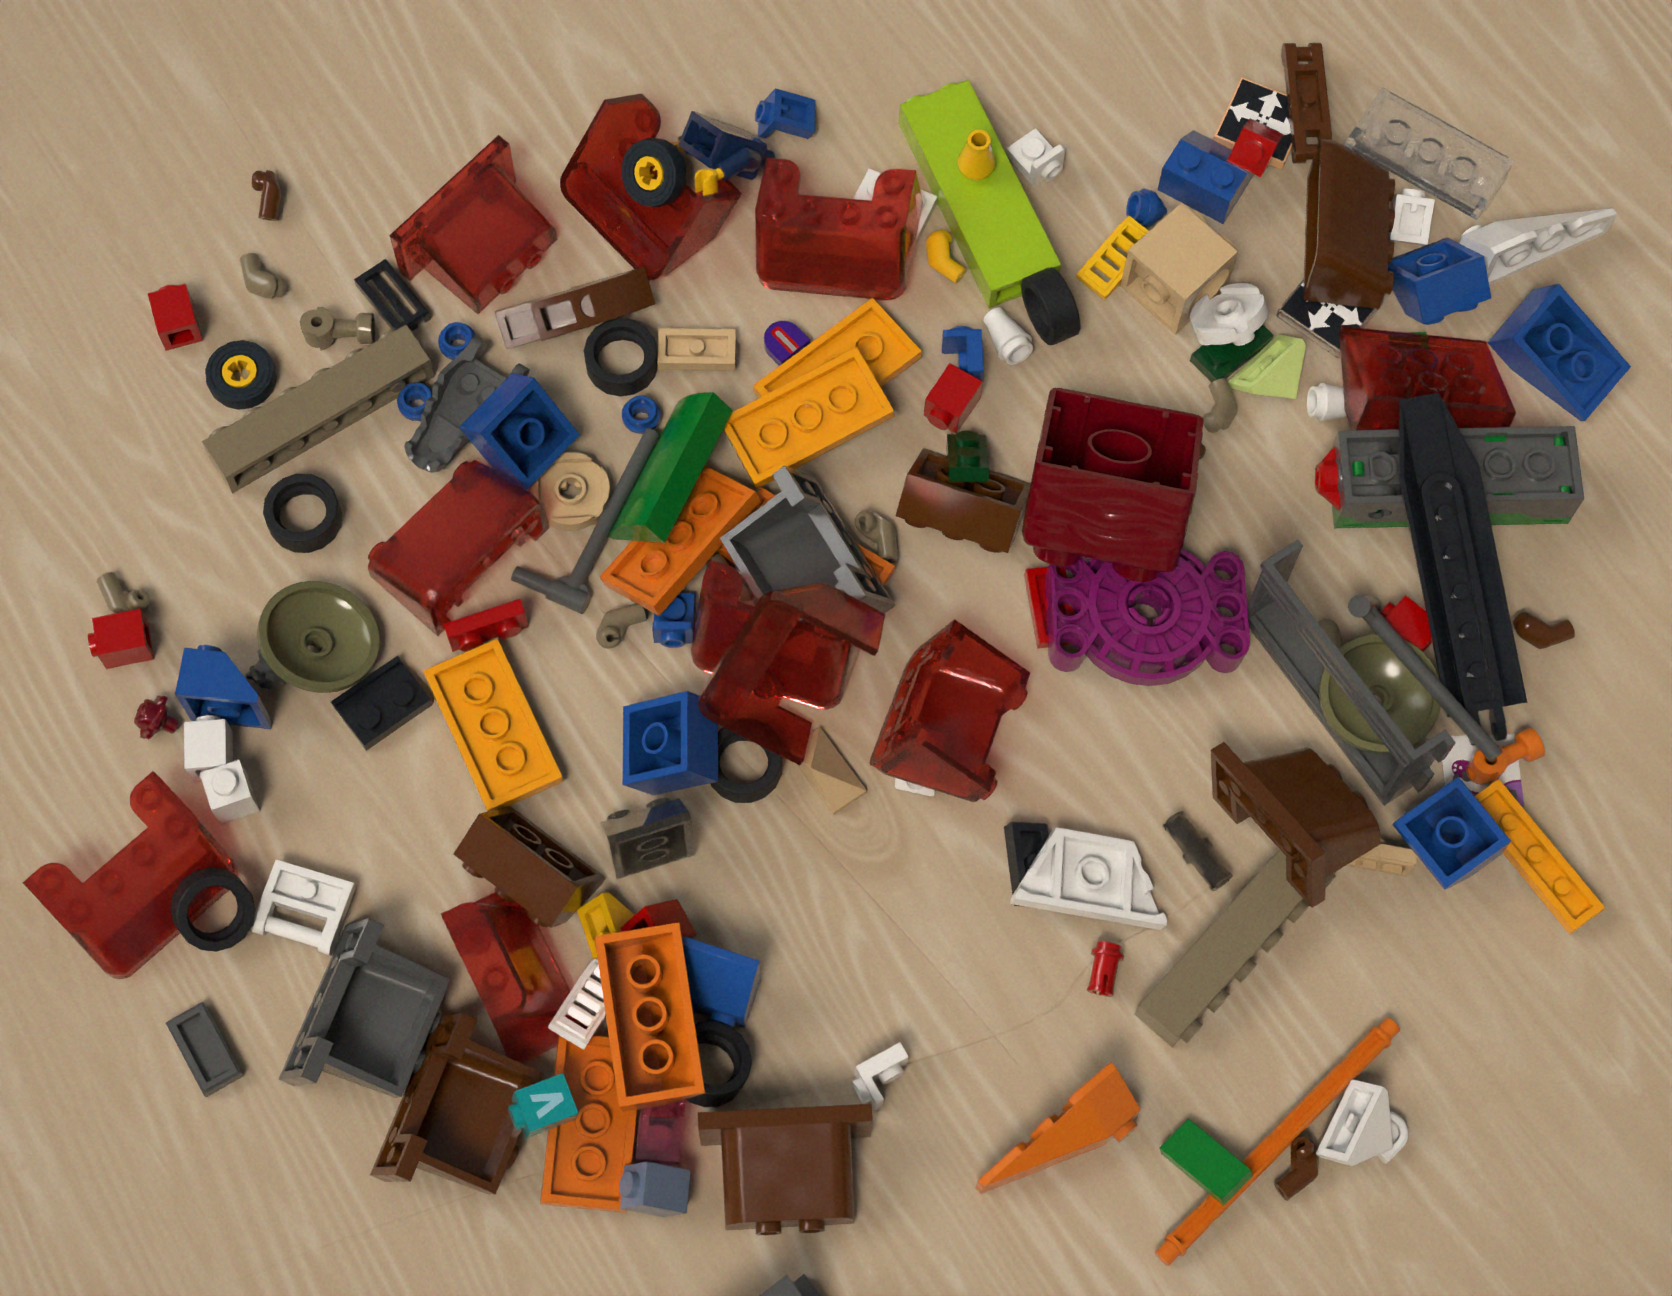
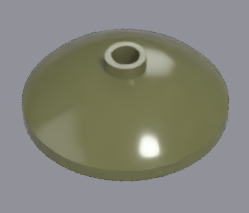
[257,581,380,693]
[1319,634,1441,754]

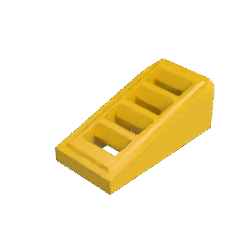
[1076,216,1149,301]

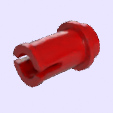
[1087,941,1124,997]

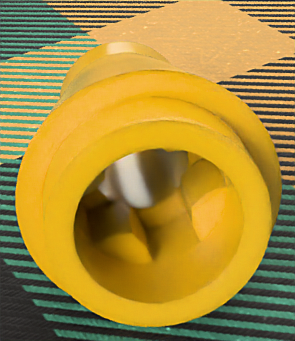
[957,130,995,180]

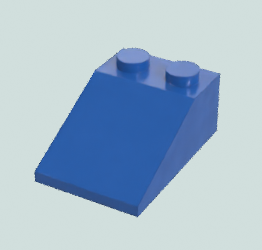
[1487,284,1631,421]

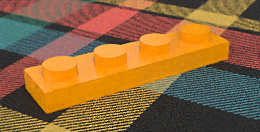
[1475,779,1605,935]

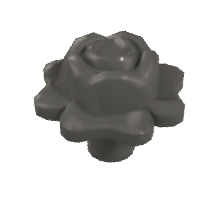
[246,649,287,690]

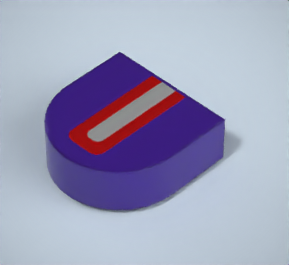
[764,321,810,366]

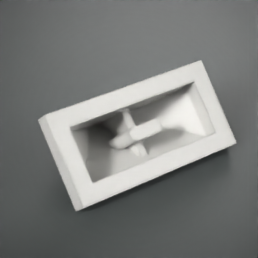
[1316,1079,1393,1166]

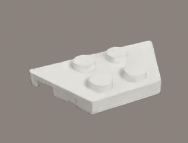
[1010,827,1167,930]

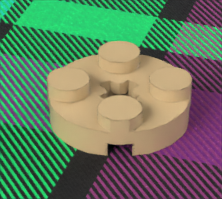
[531,452,611,531]

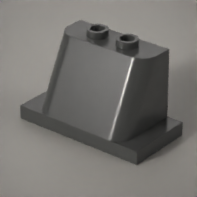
[720,465,895,638]
[278,918,451,1098]

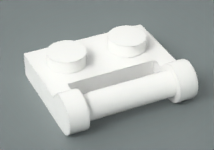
[251,860,356,956]

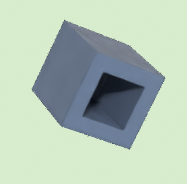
[619,1162,691,1217]

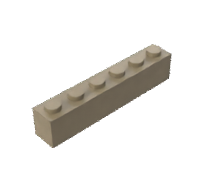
[202,325,435,494]
[1134,849,1336,1048]

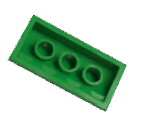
[609,392,733,543]

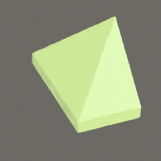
[1228,334,1306,399]

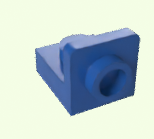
[755,88,815,139]
[941,326,984,381]
[652,593,695,648]

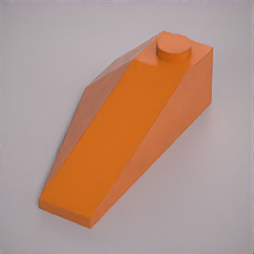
[975,1062,1141,1194]

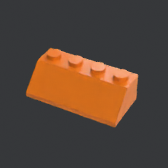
[595,923,705,1112]

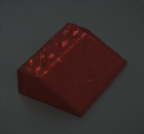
[1339,326,1516,430]

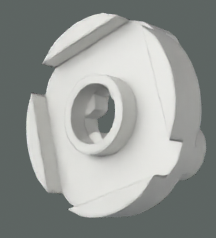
[1190,283,1269,346]

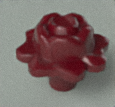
[134,695,179,740]

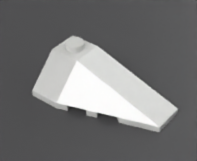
[1460,208,1617,285]

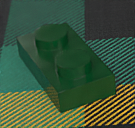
[1190,325,1274,383]
[946,431,989,482]

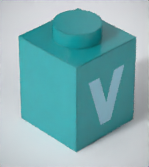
[508,1073,579,1138]

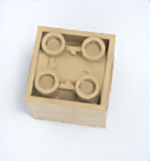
[1120,202,1238,335]

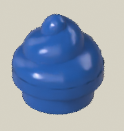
[1126,189,1167,227]

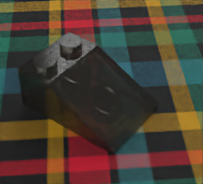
[600,798,695,879]

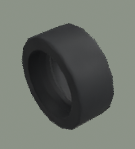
[1021,267,1081,345]
[584,318,658,397]
[263,474,342,553]
[710,722,782,803]
[170,867,256,952]
[685,1021,752,1107]

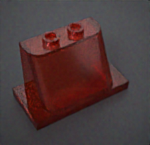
[389,135,558,314]
[441,892,588,1063]

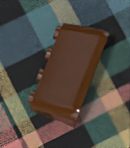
[1303,139,1395,309]

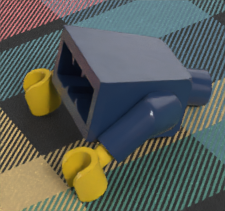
[668,111,775,198]

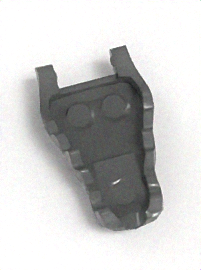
[404,335,530,473]

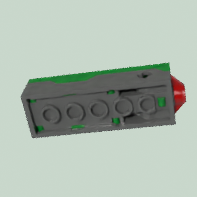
[1315,426,1584,529]

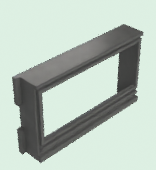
[1247,540,1456,806]

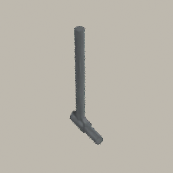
[511,428,660,614]
[1348,595,1503,762]

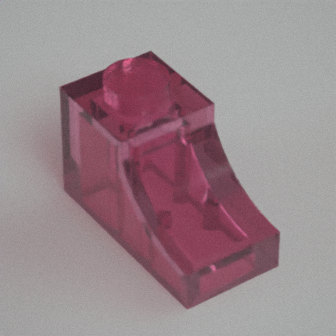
[636,1100,687,1168]

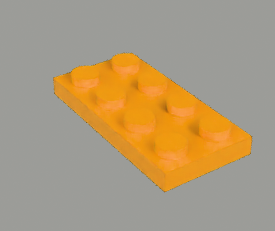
[753,298,922,398]
[723,347,895,489]
[423,638,564,812]

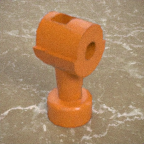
[1466,727,1545,785]

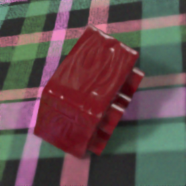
[1022,388,1204,582]

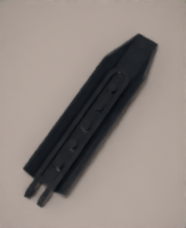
[1399,393,1527,746]

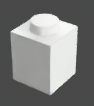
[184,715,233,781]
[200,760,260,825]

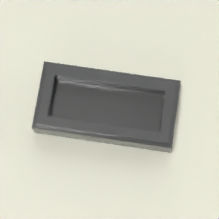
[166,1002,244,1097]

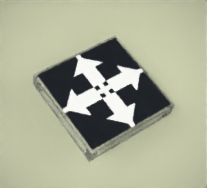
[1276,279,1385,359]

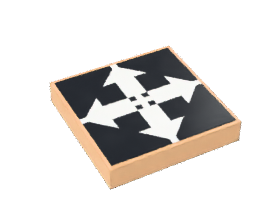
[1214,77,1292,170]

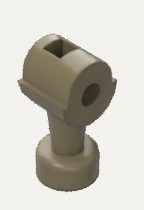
[300,307,375,351]

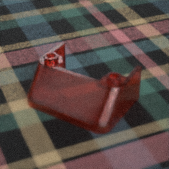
[698,583,885,765]

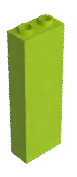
[898,80,1061,309]

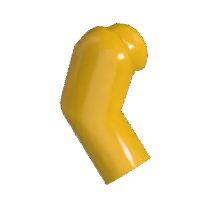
[926,230,966,284]

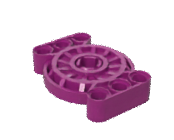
[1045,548,1250,686]

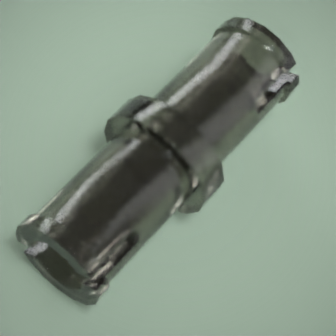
[1162,811,1233,891]

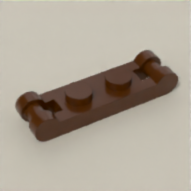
[1281,43,1332,164]

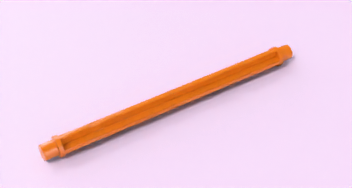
[1155,1017,1400,1266]

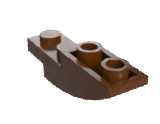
[495,266,656,349]

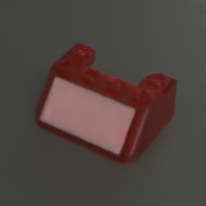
[560,93,742,280]
[755,158,923,300]
[22,771,238,979]

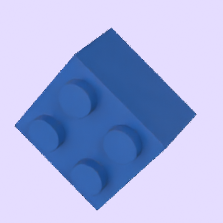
[459,373,580,490]
[622,691,718,796]

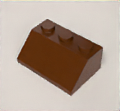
[895,449,1031,553]
[453,807,606,928]

